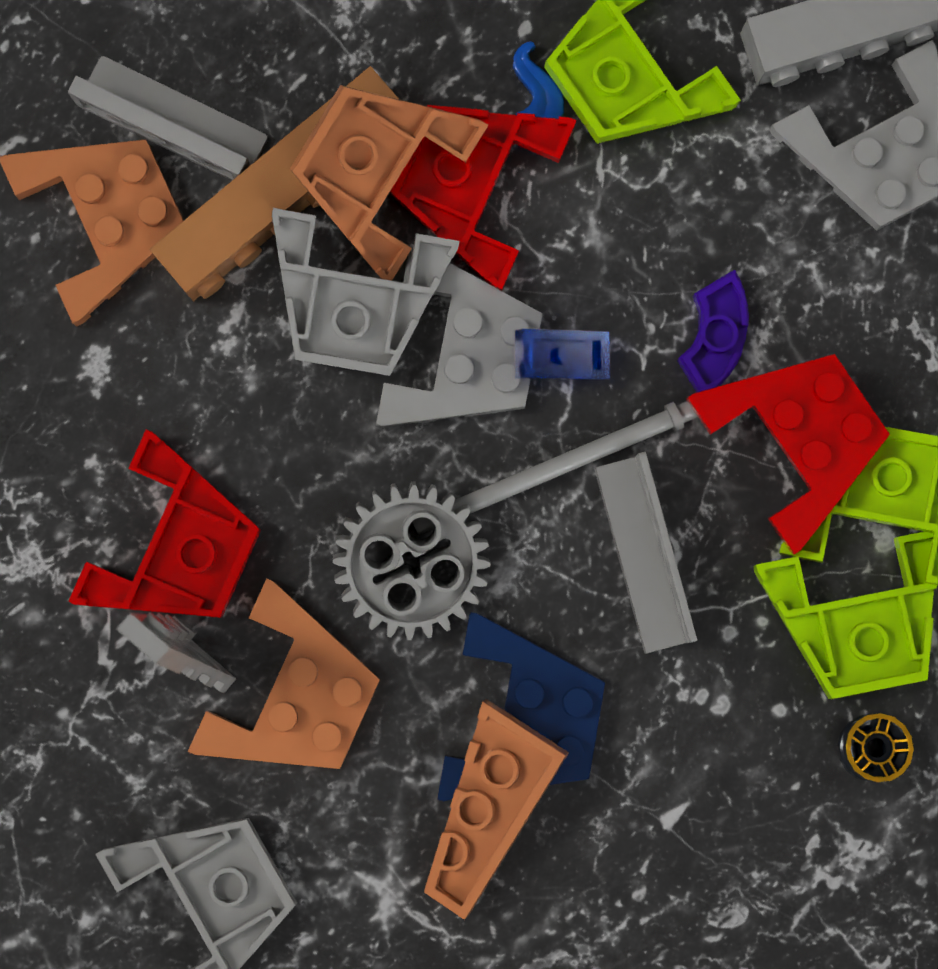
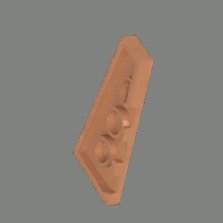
[424,699,569,920]

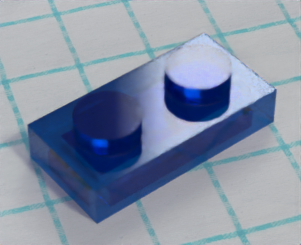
[515,329,610,381]

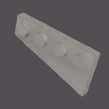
[117,612,236,693]

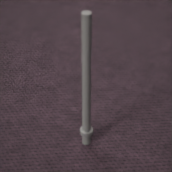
[412,401,698,536]

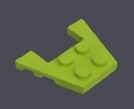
[544,0,741,144]
[779,427,938,586]
[753,532,937,699]

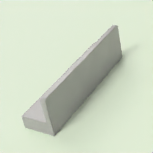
[68,56,268,181]
[595,452,697,654]

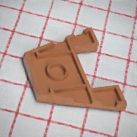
[290,85,488,280]
[0,140,184,327]
[188,578,380,769]

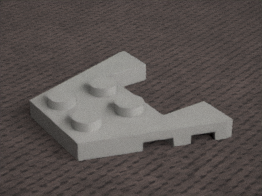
[769,40,938,231]
[272,208,459,376]
[376,244,543,428]
[95,818,297,969]

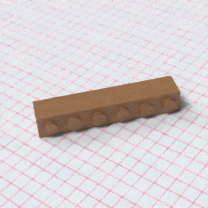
[149,66,400,302]

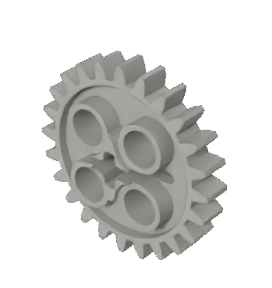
[333,481,491,640]

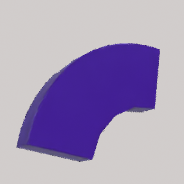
[677,269,749,393]

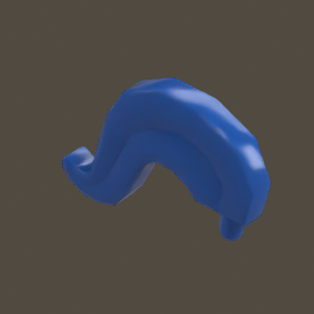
[513,41,564,147]

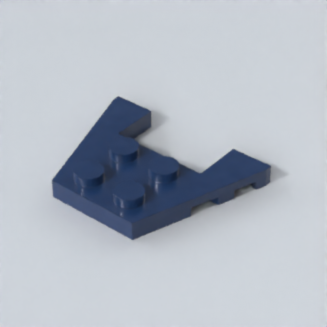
[437,612,605,801]

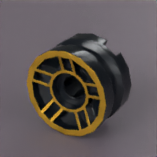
[837,713,914,782]

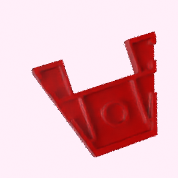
[390,105,577,291]
[686,354,890,555]
[68,429,261,618]

